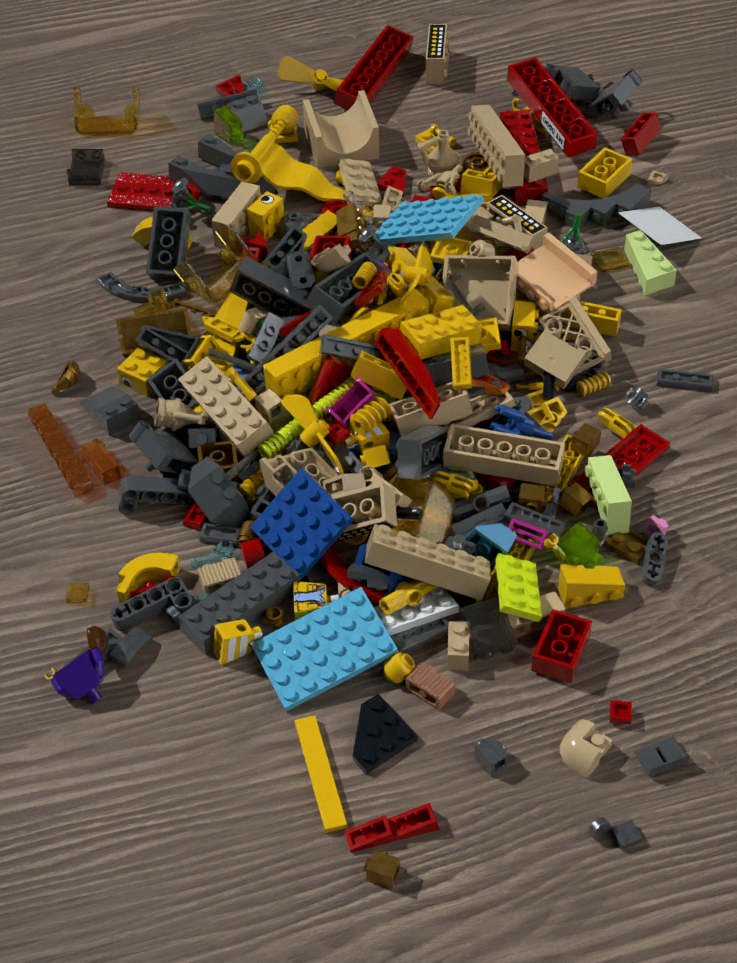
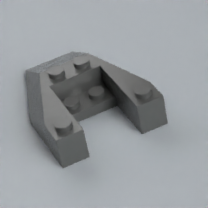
[168,134,276,200]

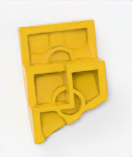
[524,389,567,432]

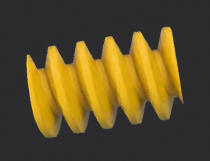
[350,397,392,436]
[238,465,265,506]

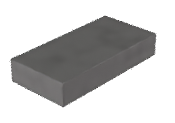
[199,523,241,547]

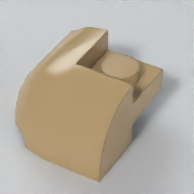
[311,244,351,273]
[560,719,613,779]

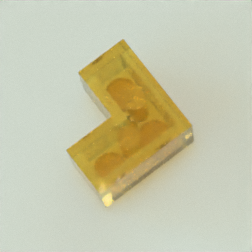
[133,287,173,316]

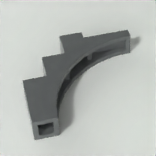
[542,183,651,230]

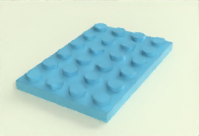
[372,194,485,244]
[252,587,399,712]

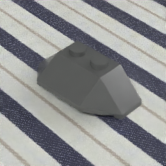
[188,457,251,528]

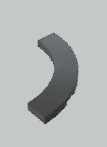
[96,272,188,303]

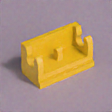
[183,334,220,371]

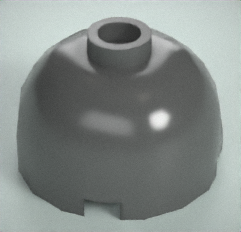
[278,212,310,239]

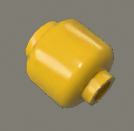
[383,652,415,684]

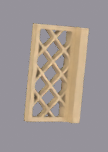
[538,296,612,376]

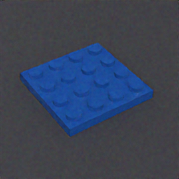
[250,468,354,579]

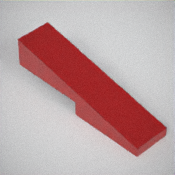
[344,803,440,853]

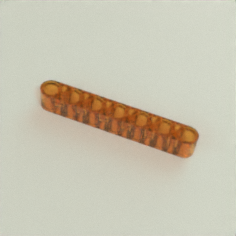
[27,403,94,496]

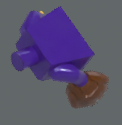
[44,626,108,704]

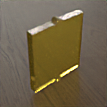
[591,247,629,273]

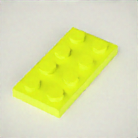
[495,553,542,622]

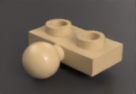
[382,186,411,213]

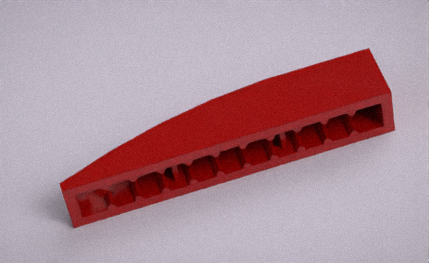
[374,328,440,419]

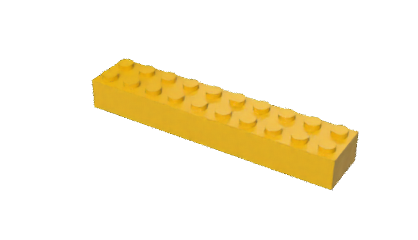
[263,289,429,399]

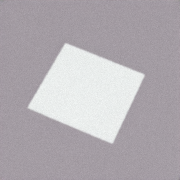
[618,207,701,245]

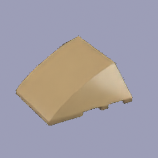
[259,448,338,496]

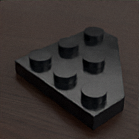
[353,694,418,775]

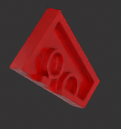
[354,268,389,308]

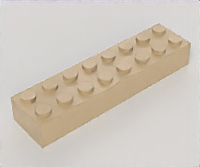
[468,105,525,187]

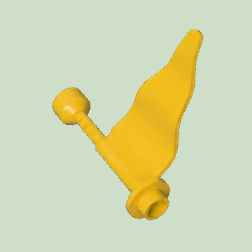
[231,105,359,207]

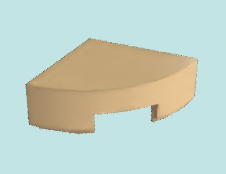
[647,170,668,185]

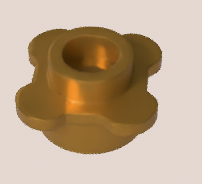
[263,607,286,627]

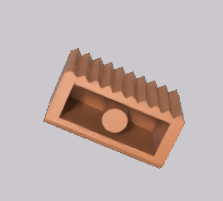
[405,662,455,710]

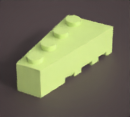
[624,230,677,296]
[585,455,632,535]

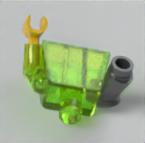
[544,519,608,567]

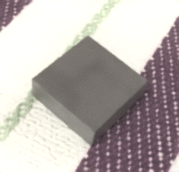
[611,820,642,850]

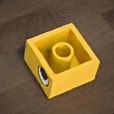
[247,192,284,241]
[510,301,539,352]
[117,347,168,397]

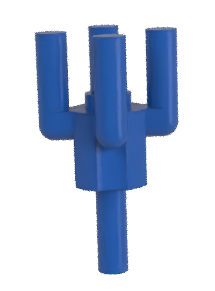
[489,404,553,440]

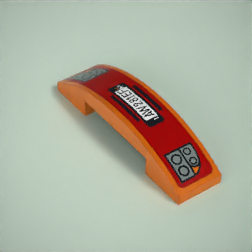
[435,375,509,395]

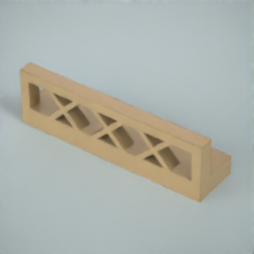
[464,214,535,254]

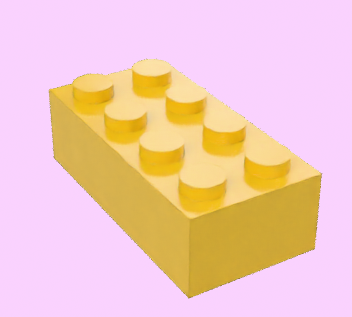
[400,305,482,360]

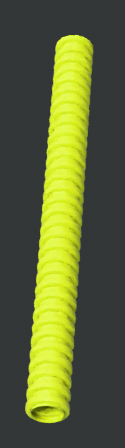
[258,376,367,459]

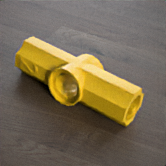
[379,579,438,615]

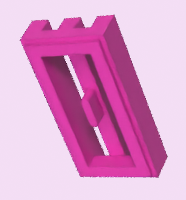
[508,518,550,551]

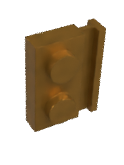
[604,529,648,565]

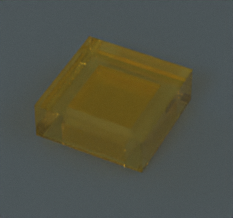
[66,583,89,603]

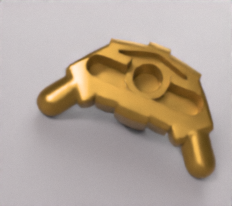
[51,361,79,395]

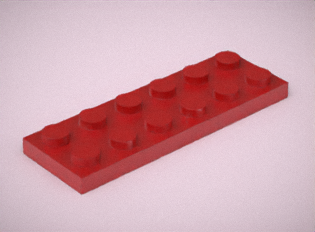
[568,424,670,510]

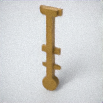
[171,298,217,317]

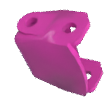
[326,377,377,428]

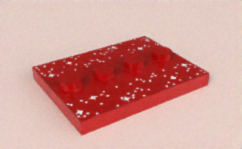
[107,172,176,212]

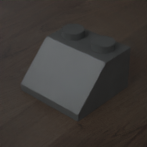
[227,95,268,134]

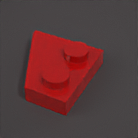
[215,75,245,97]
[377,166,406,198]

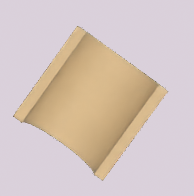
[303,90,379,168]

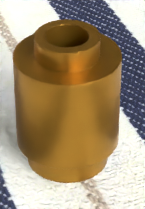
[237,520,259,548]

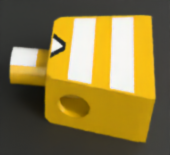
[342,422,390,453]
[213,619,262,665]

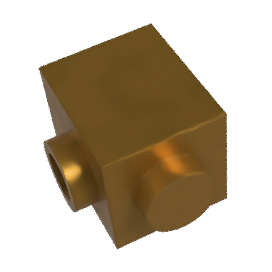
[571,423,601,457]
[518,483,548,513]
[558,483,593,518]
[364,850,400,889]

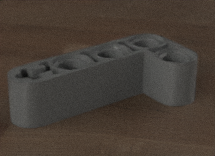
[117,475,195,514]
[110,577,194,631]

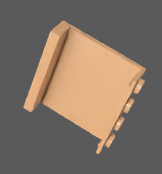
[516,232,598,314]

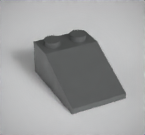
[147,358,198,409]
[80,386,140,436]

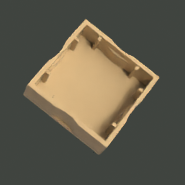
[443,255,519,331]

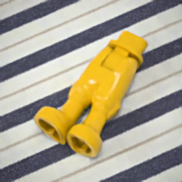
[388,272,408,301]

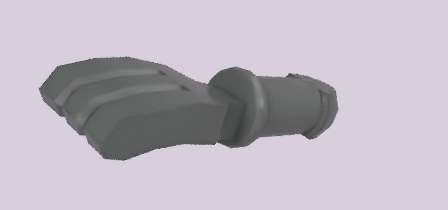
[544,487,562,519]

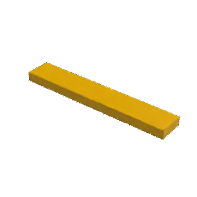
[294,715,347,834]

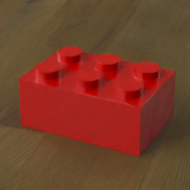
[531,609,592,684]

